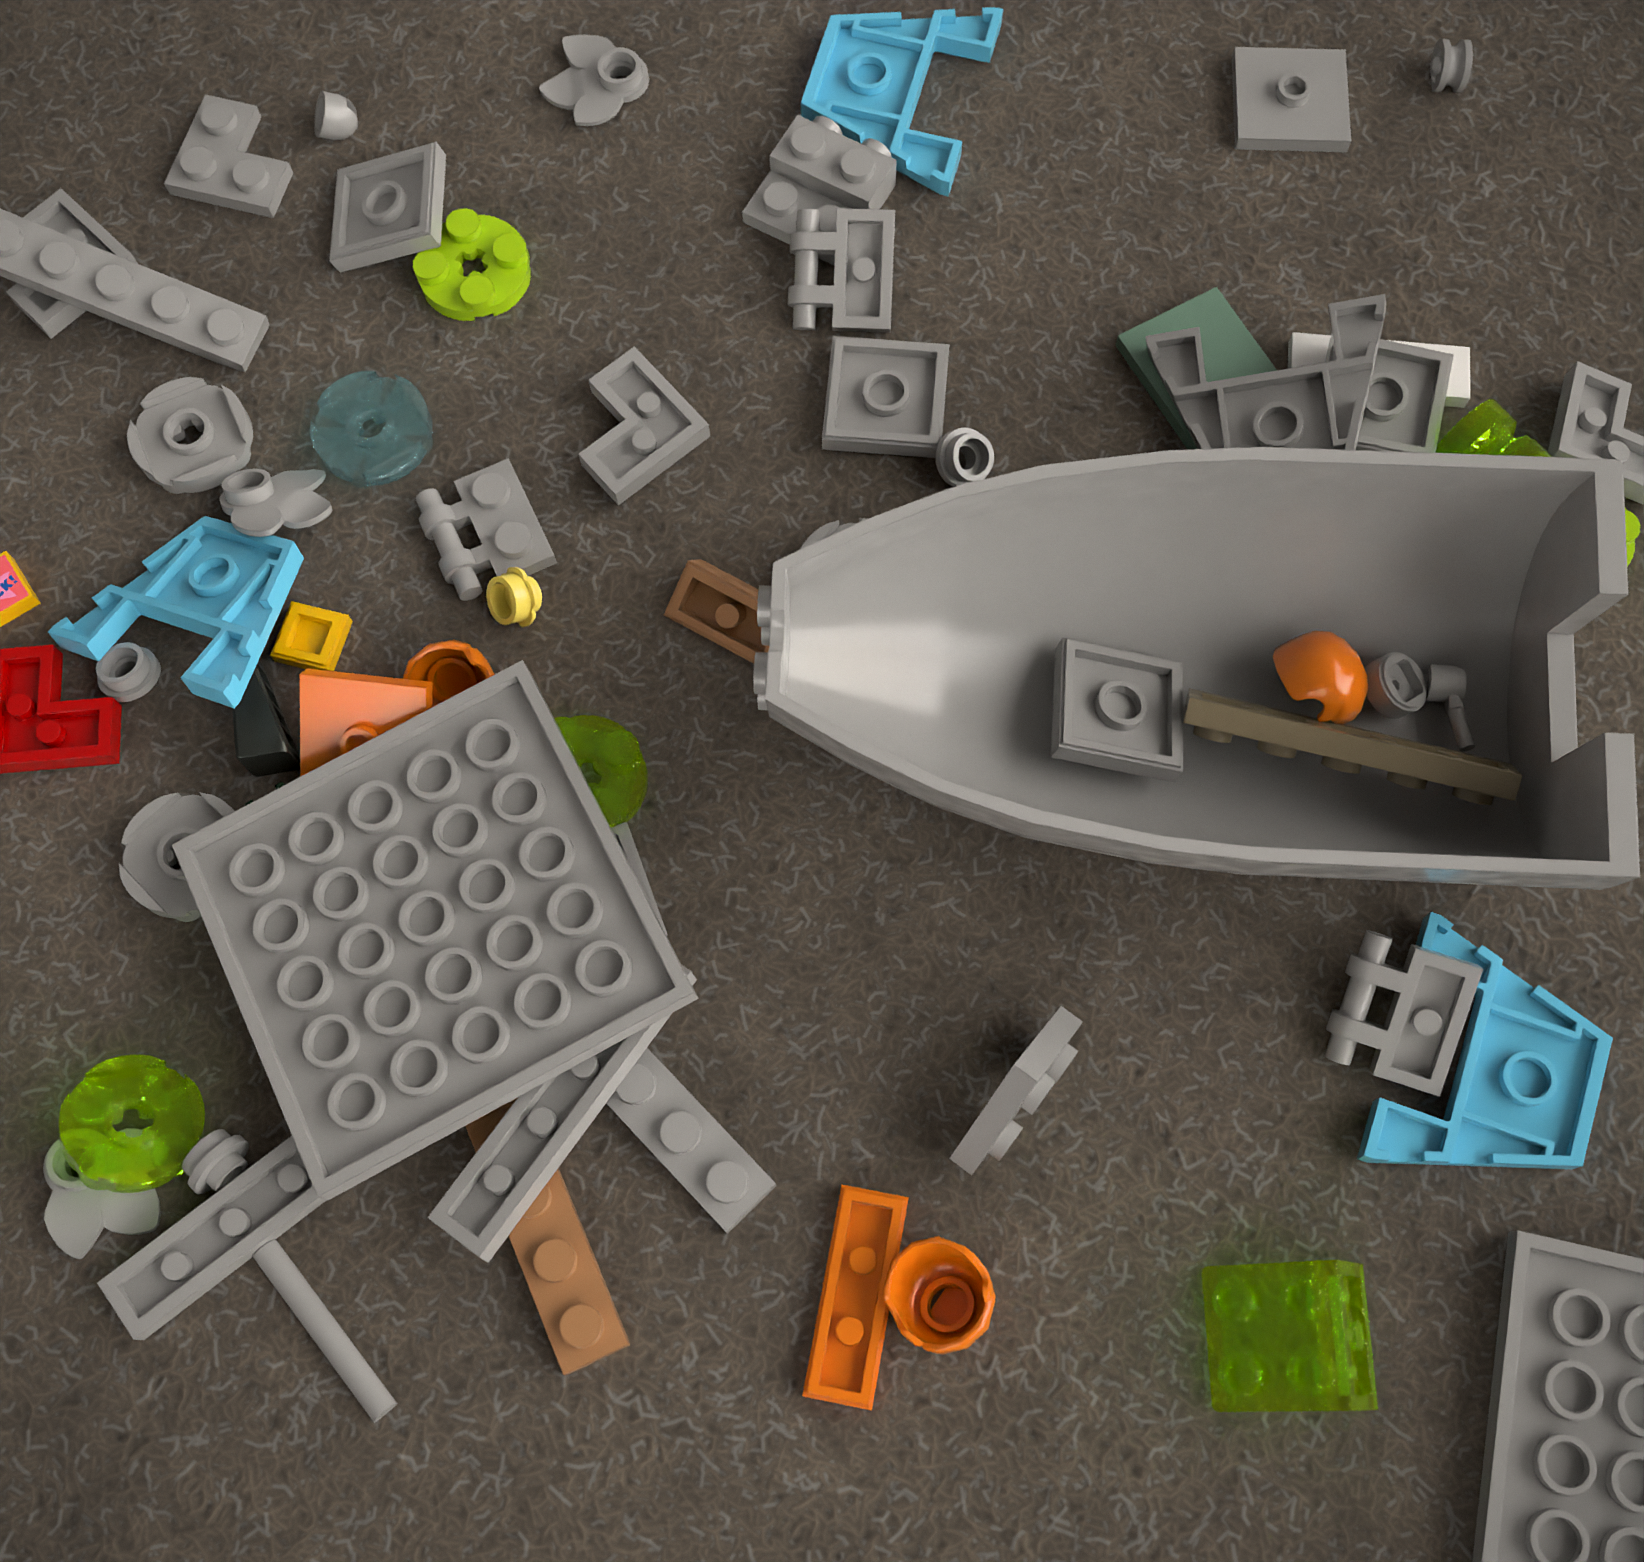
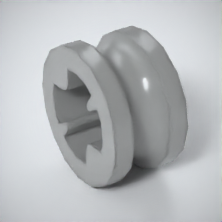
[1430,39,1473,93]

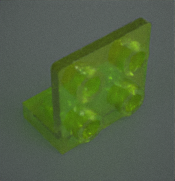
[1202,1259,1378,1412]

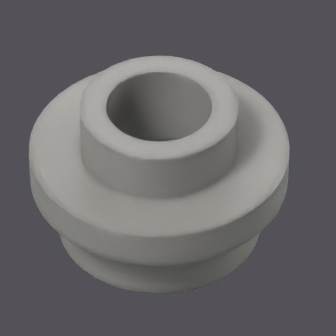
[936,428,994,487]
[96,642,161,702]
[182,1129,249,1194]

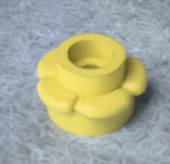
[486,567,542,627]

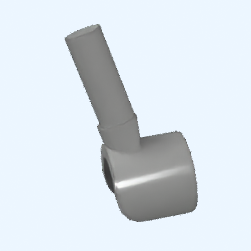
[1423,664,1475,752]

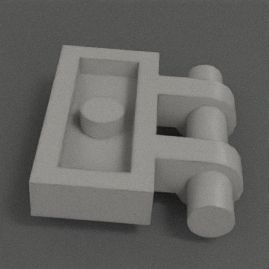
[788,208,895,333]
[416,458,557,601]
[1324,930,1483,1097]

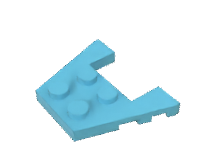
[801,7,1003,196]
[48,516,304,708]
[1357,912,1613,1169]

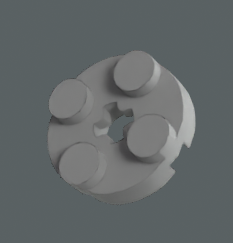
[127,377,253,494]
[119,792,235,922]

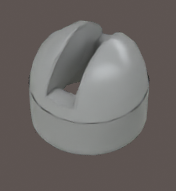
[314,91,358,140]

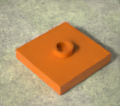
[299,668,433,777]

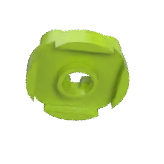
[413,208,531,321]

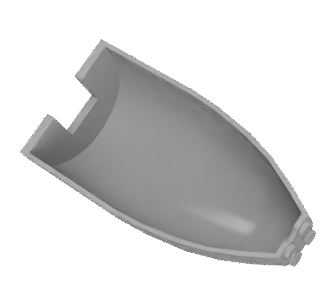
[753,447,1640,890]

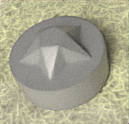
[1365,652,1427,719]

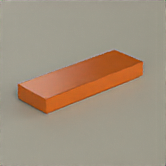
[802,1185,909,1410]

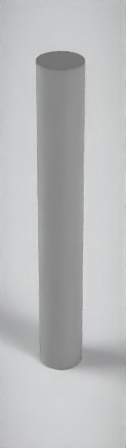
[253,1239,397,1423]

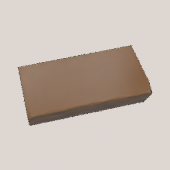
[664,559,769,663]

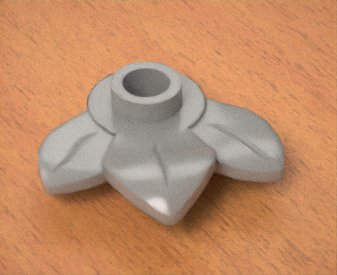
[539,35,649,126]
[220,469,333,537]
[43,1128,170,1259]

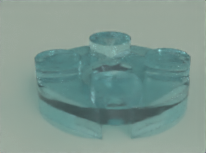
[310,371,433,488]

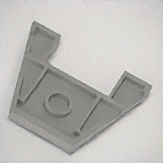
[1145,294,1386,450]

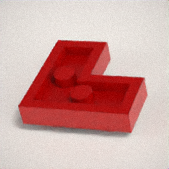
[0,644,122,774]

